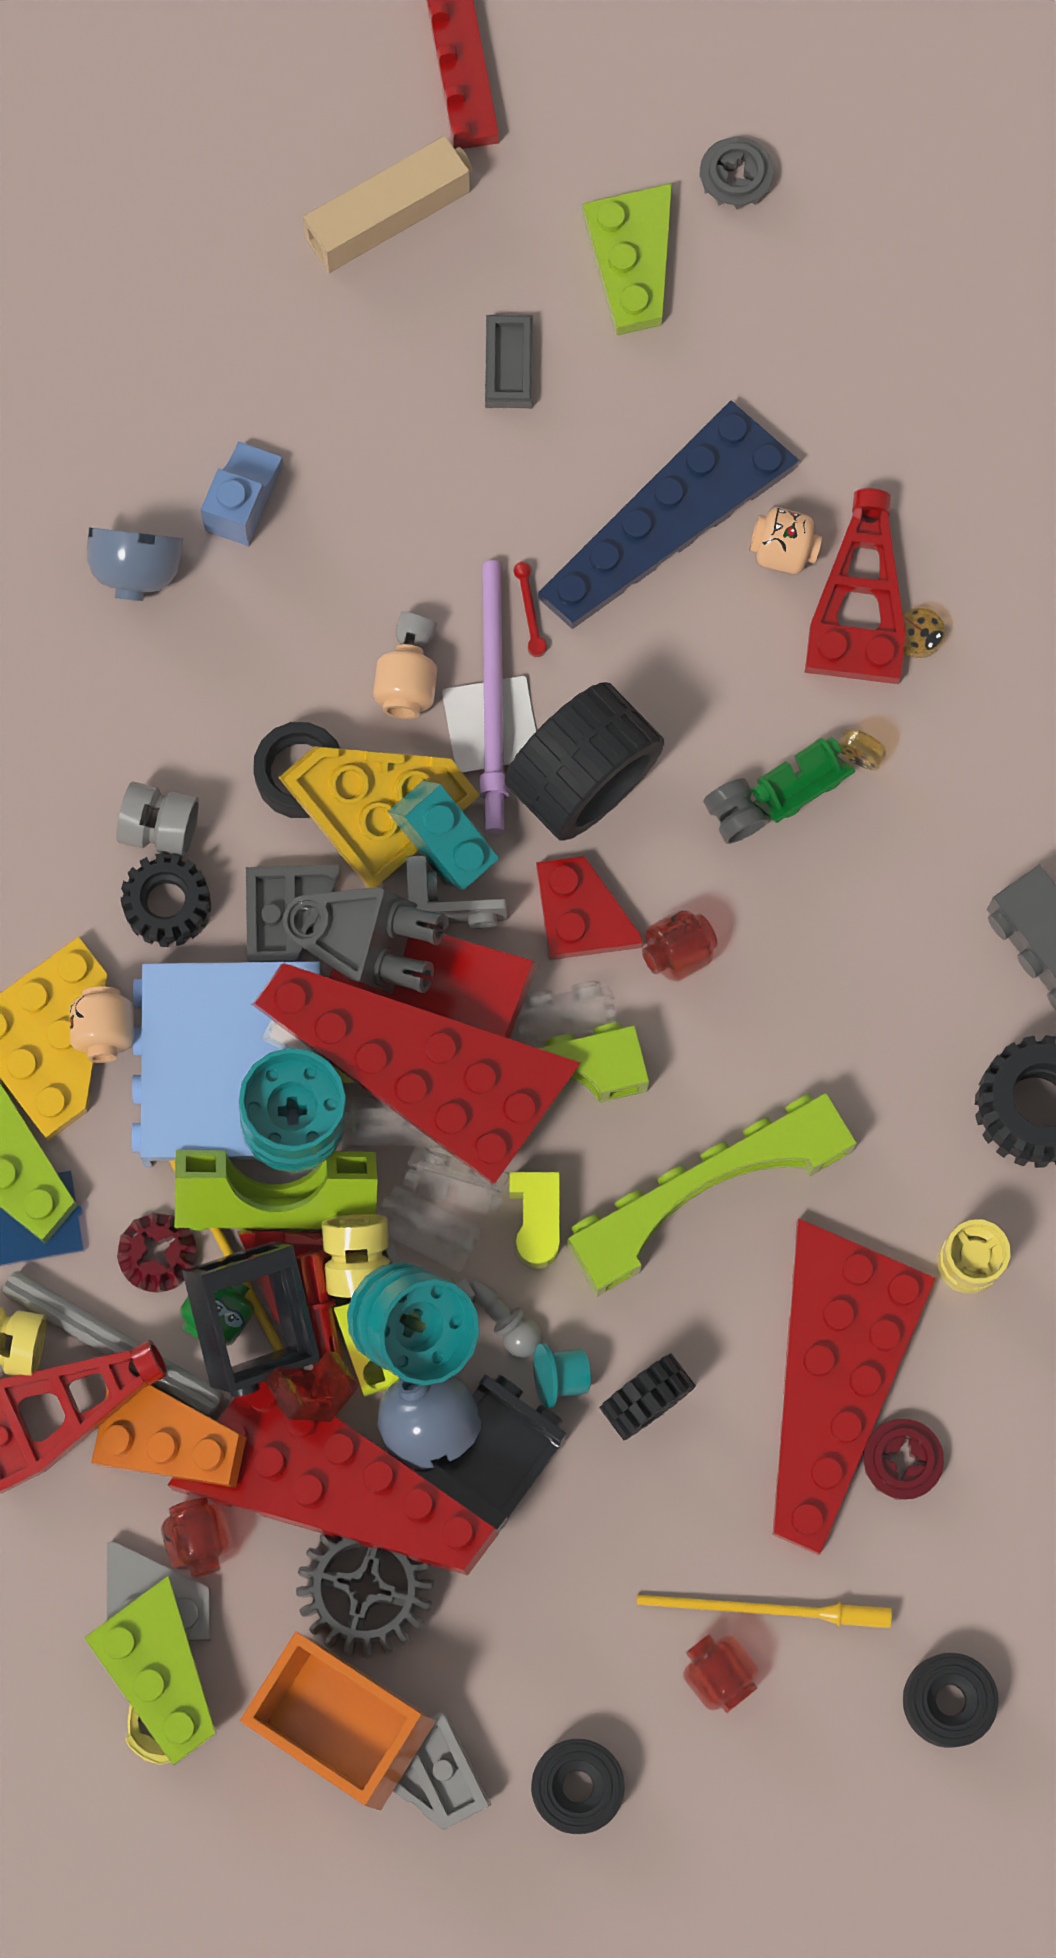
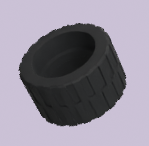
[505,682,664,841]

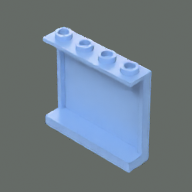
[132,962,322,1167]

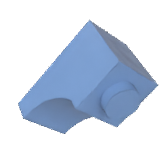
[201,441,283,546]

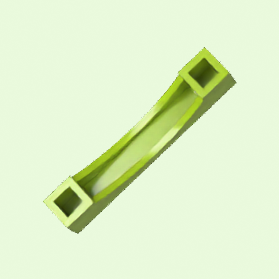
[567,1093,857,1297]

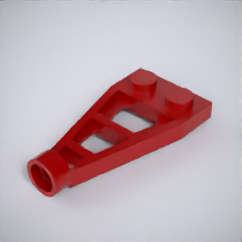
[804,488,906,684]
[0,1340,168,1494]

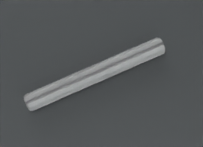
[3,1271,224,1416]

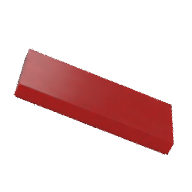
[329,935,537,1039]

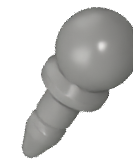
[470,1280,543,1358]

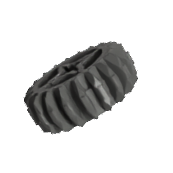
[296,1534,434,1659]

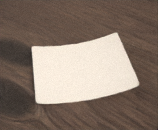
[442,676,536,773]

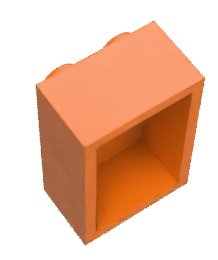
[239,1631,436,1811]

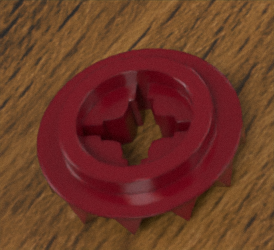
[117,1212,197,1293]
[863,1419,944,1500]

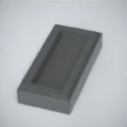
[485,315,533,409]

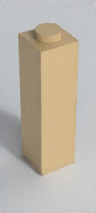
[302,135,472,273]

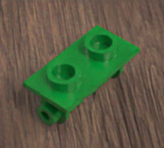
[752,737,856,823]

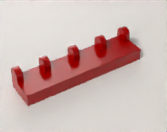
[426,0,499,149]

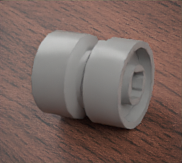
[116,781,199,858]

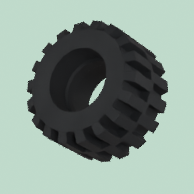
[974,1035,1056,1168]

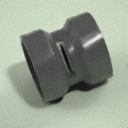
[703,778,768,844]

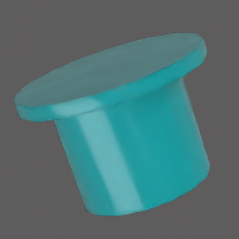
[533,1343,591,1408]

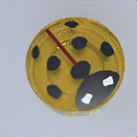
[903,608,945,658]
[838,729,886,770]

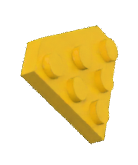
[279,746,480,888]
[0,936,109,1141]

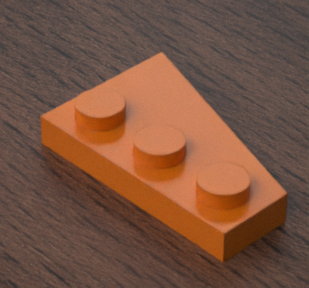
[91,1375,246,1488]

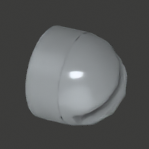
[396,611,437,648]

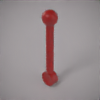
[513,561,546,657]

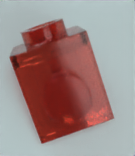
[265,1351,358,1422]

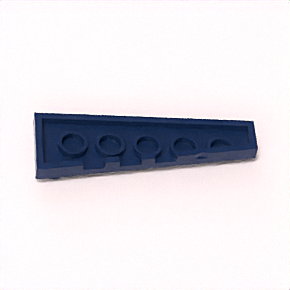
[538,400,799,629]

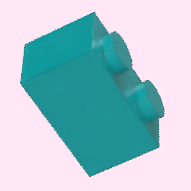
[387,780,499,890]

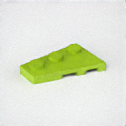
[582,183,672,335]
[0,1082,78,1244]
[84,1576,217,1765]

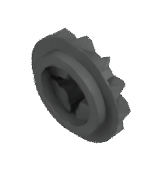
[699,137,773,210]

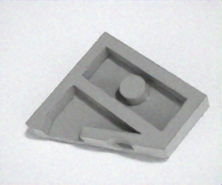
[107,1542,211,1641]
[393,1711,492,1830]

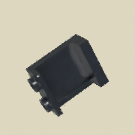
[414,1374,567,1532]

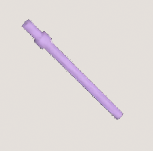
[480,560,509,835]

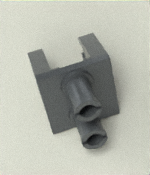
[283,887,447,994]

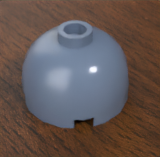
[87,527,183,601]
[377,1376,481,1470]

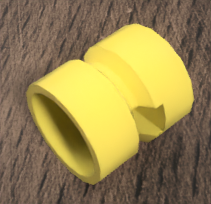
[322,1214,390,1298]
[937,1219,1011,1294]
[0,1307,47,1376]

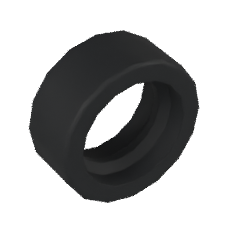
[253,722,340,818]

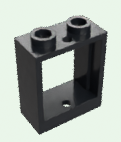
[182,1241,321,1397]

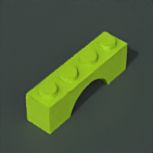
[539,1022,649,1103]
[175,1150,378,1231]

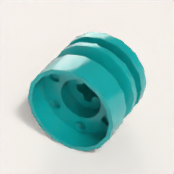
[238,1048,346,1173]
[347,1262,479,1386]

